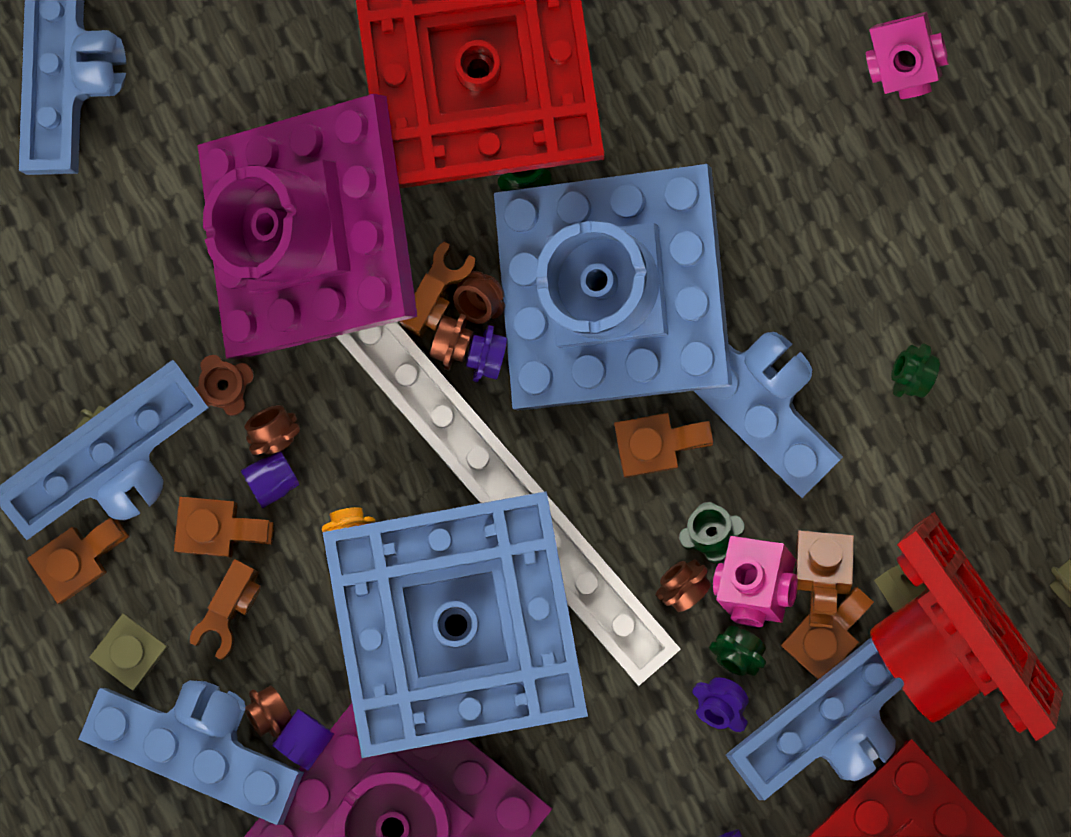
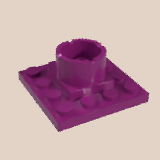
[197,94,418,359]
[244,703,553,837]

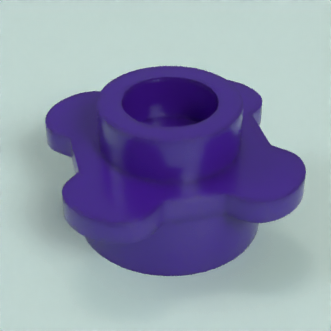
[466,325,507,382]
[692,678,749,732]

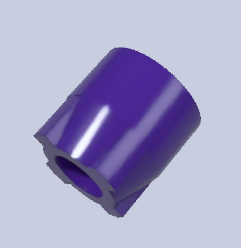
[240,451,299,509]
[272,709,335,771]

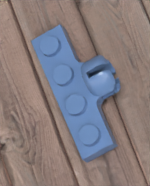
[19,0,126,175]
[694,332,843,498]
[0,360,208,540]
[725,638,904,801]
[78,680,304,825]

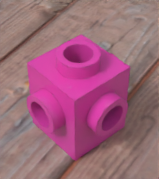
[866,12,949,99]
[713,536,798,627]

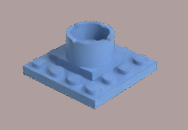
[494,164,732,411]
[323,491,588,758]

